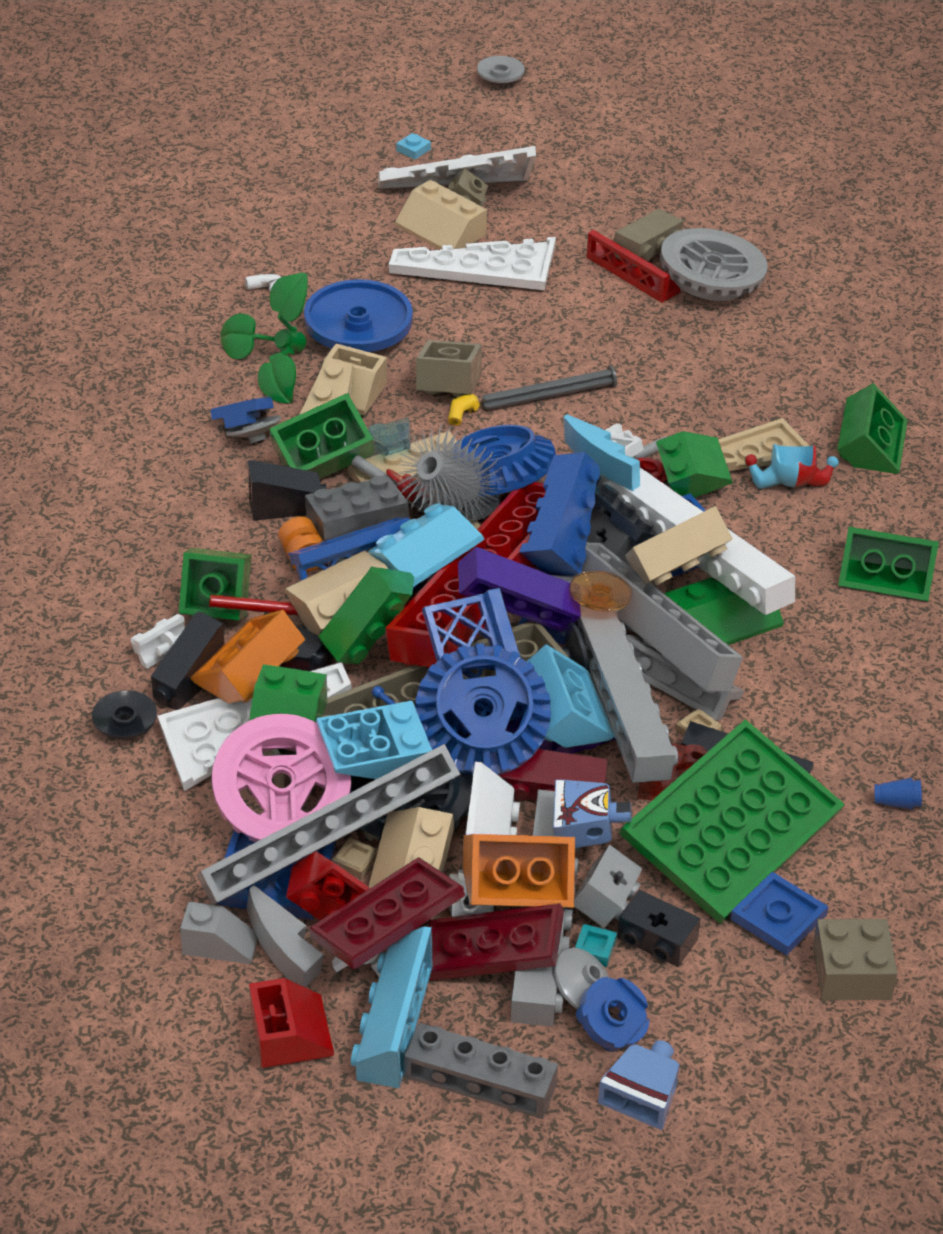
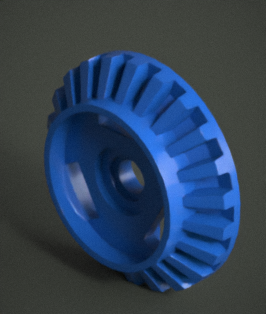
[453,425,556,497]
[415,643,551,775]

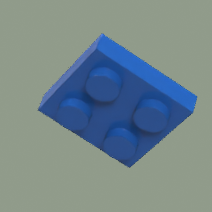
[730,871,829,956]

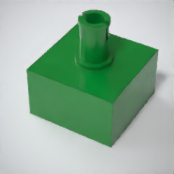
[179,548,252,620]

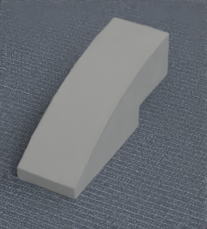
[247,885,324,987]

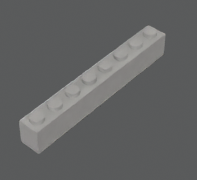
[575,542,743,694]
[574,591,678,783]
[197,744,460,905]
[511,790,580,1027]

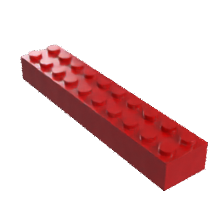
[386,482,546,668]

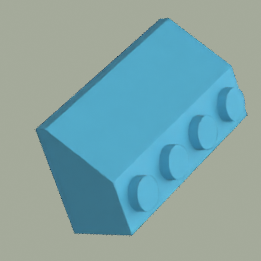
[351,926,433,1089]

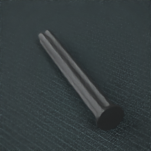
[482,365,617,410]

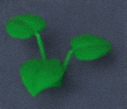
[220,272,308,404]

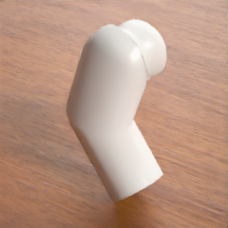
[245,274,281,291]

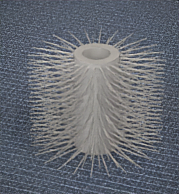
[394,424,503,525]

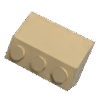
[395,180,487,250]
[625,506,733,586]
[285,551,388,636]
[369,807,454,923]

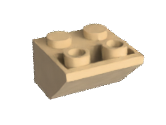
[323,344,387,415]

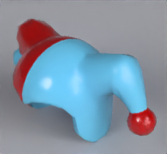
[744,444,839,489]

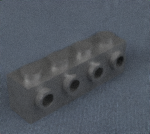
[404,1023,558,1119]

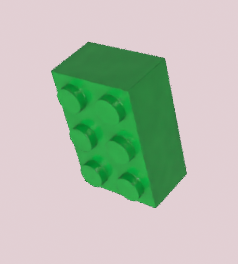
[269,393,375,479]

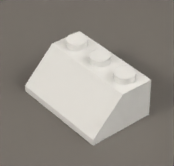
[466,762,520,835]

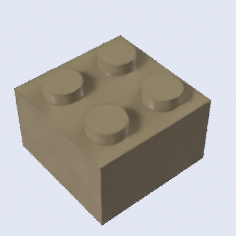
[416,340,482,396]
[813,919,897,1001]

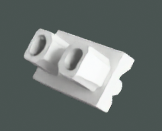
[131,614,185,669]

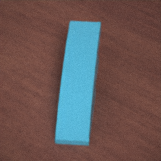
[564,414,640,491]

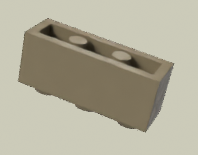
[613,209,684,267]

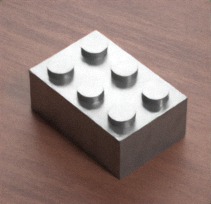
[305,476,409,541]

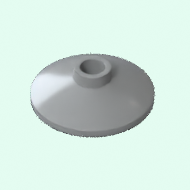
[477,56,524,83]
[226,415,281,443]
[554,948,610,1009]

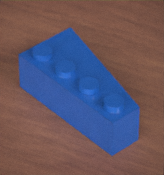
[520,452,600,576]

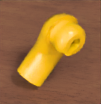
[448,393,480,426]

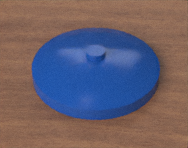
[304,279,413,352]

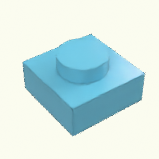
[396,133,431,159]

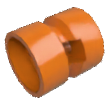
[278,516,324,572]

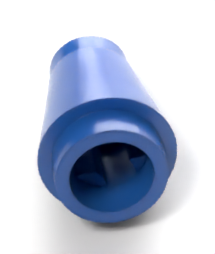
[874,777,922,810]

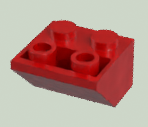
[286,851,370,921]
[249,978,334,1068]

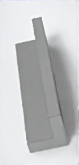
[626,635,744,721]

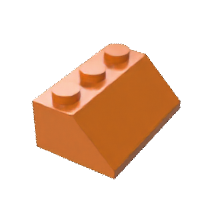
[190,610,306,704]
[463,834,575,907]

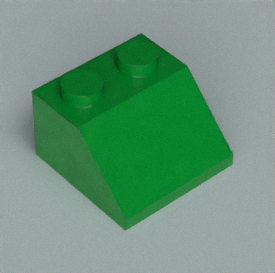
[656,431,733,498]
[249,664,327,723]

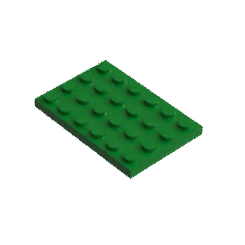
[619,719,845,925]

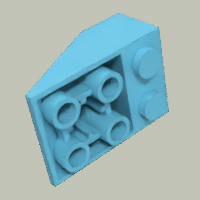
[316,701,432,779]

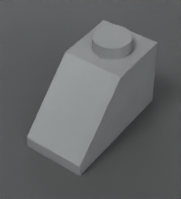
[180,902,258,964]

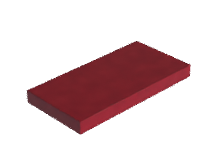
[309,857,465,970]
[428,903,564,981]

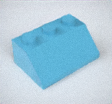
[368,503,484,587]
[526,644,615,748]

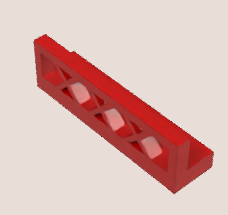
[587,229,680,303]

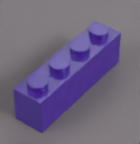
[458,547,581,632]

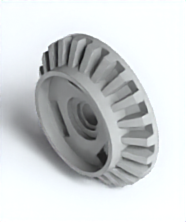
[659,228,768,301]

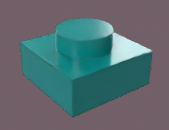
[575,924,617,967]

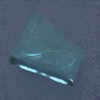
[368,417,411,456]

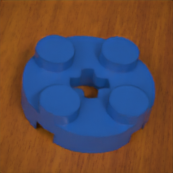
[576,977,650,1052]

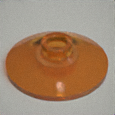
[570,570,632,612]

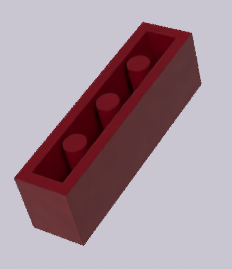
[498,749,608,801]

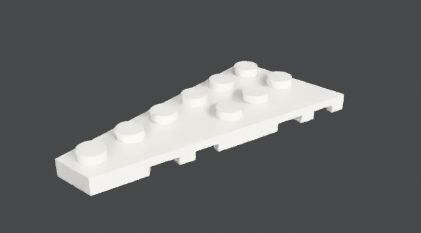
[378,146,536,189]
[389,237,556,290]
[158,662,352,791]

